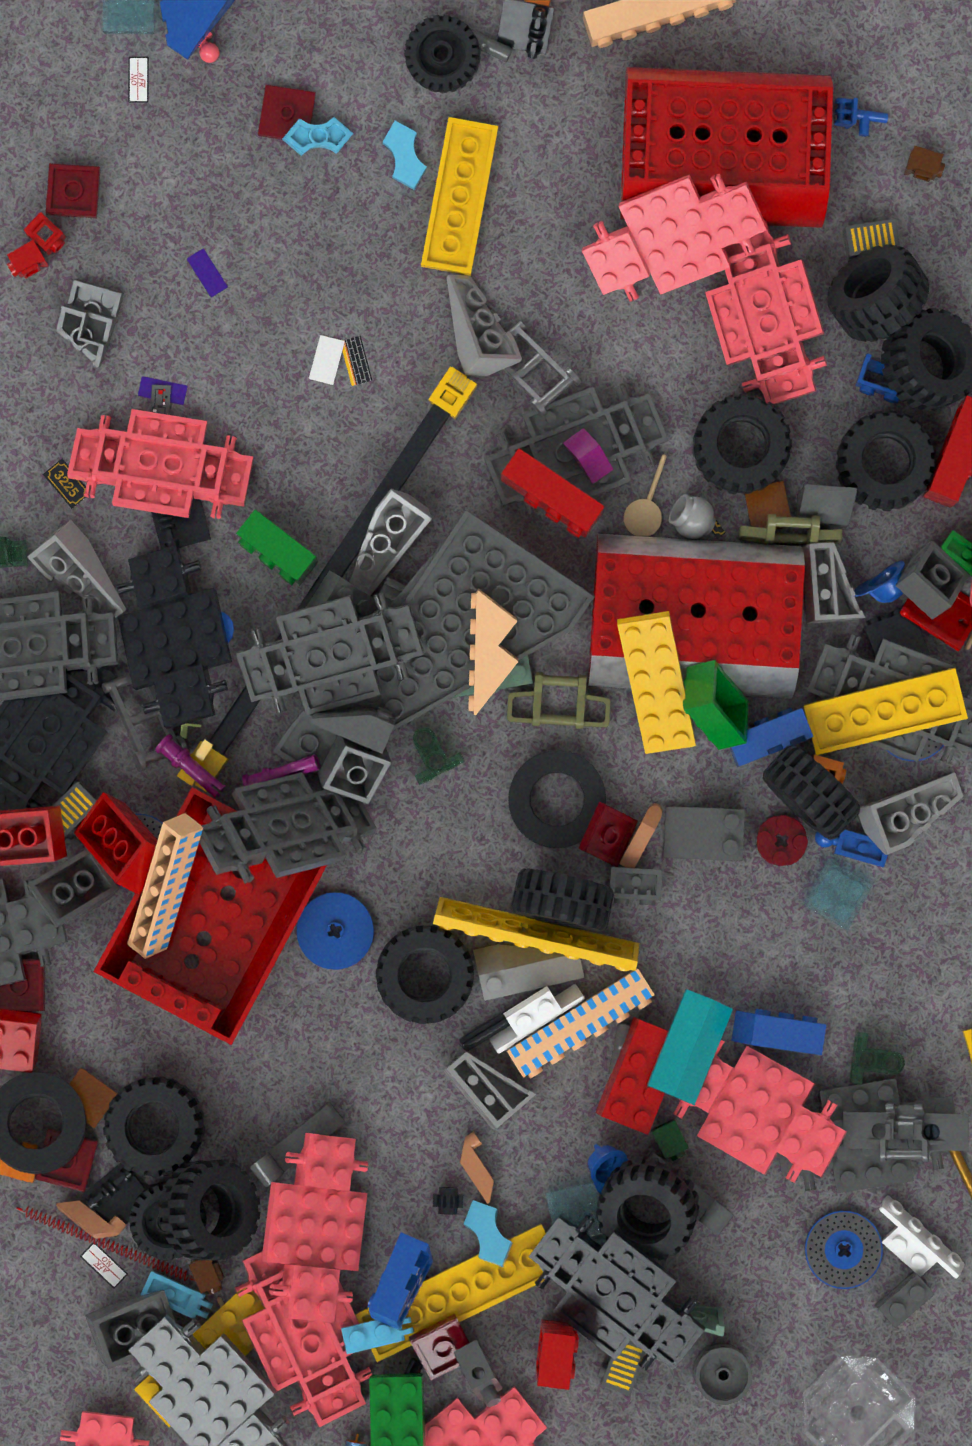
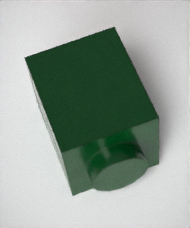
[651,1119,689,1161]

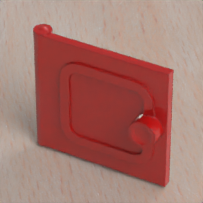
[900,592,972,652]

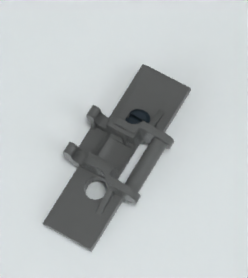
[843,1103,969,1162]

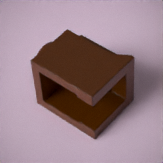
[904,145,945,182]
[189,1260,225,1295]

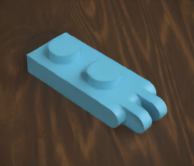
[141,1270,213,1319]
[341,1317,414,1354]

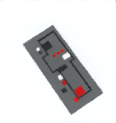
[151,385,171,415]

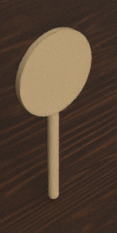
[624,454,667,537]

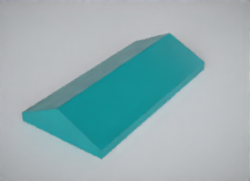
[647,989,733,1105]

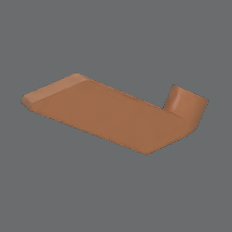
[619,803,663,868]
[460,1131,494,1204]
[56,1200,126,1239]

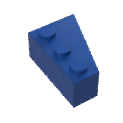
[729,708,814,767]
[731,1009,826,1055]
[368,1232,433,1330]

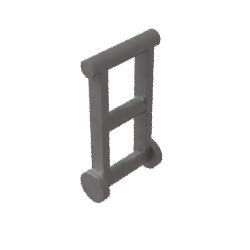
[503,321,581,416]
[102,673,187,772]

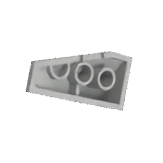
[447,275,522,376]
[349,489,432,596]
[27,520,126,618]
[858,772,963,855]
[473,944,584,1001]

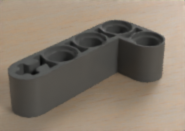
[249,1102,346,1188]
[645,1151,734,1236]

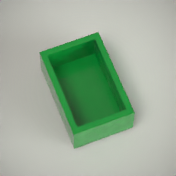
[236,509,318,586]
[683,660,749,750]
[369,1373,426,1446]

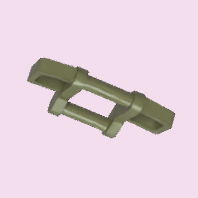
[738,514,843,545]
[507,672,610,729]

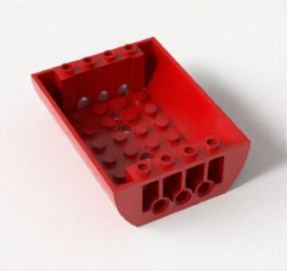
[620,67,833,228]
[93,787,327,1045]

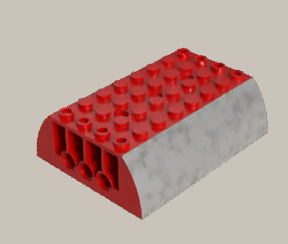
[588,534,805,698]

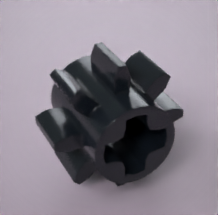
[433,1187,464,1215]

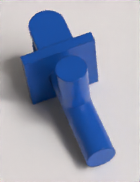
[834,98,888,137]

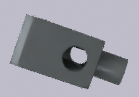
[454,1340,503,1407]

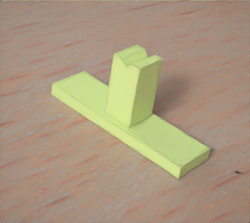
[180,723,202,739]

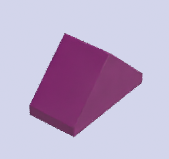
[563,428,613,485]

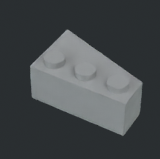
[802,542,865,624]
[443,1052,536,1130]

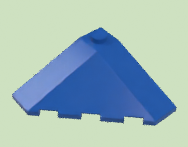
[160,0,235,60]

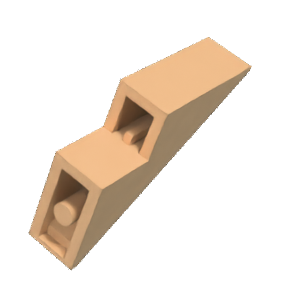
[468,588,519,715]

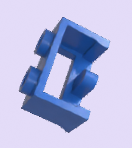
[855,354,904,404]

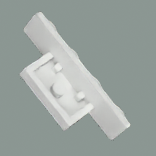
[489,984,585,1053]
[879,1195,965,1278]

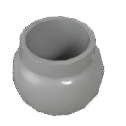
[669,494,716,539]

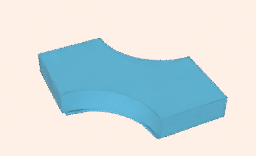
[282,117,353,156]
[383,121,427,190]
[464,1200,512,1267]

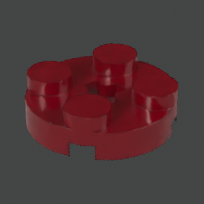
[756,815,808,866]

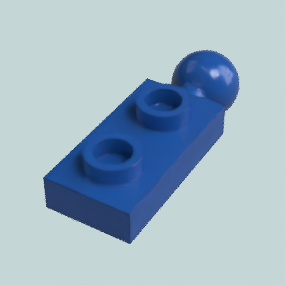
[815,830,887,868]

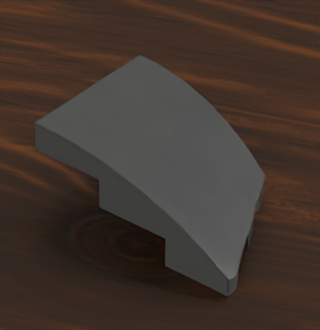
[56,279,124,367]

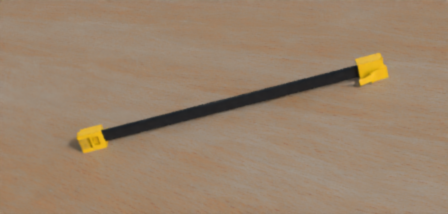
[177,366,477,792]

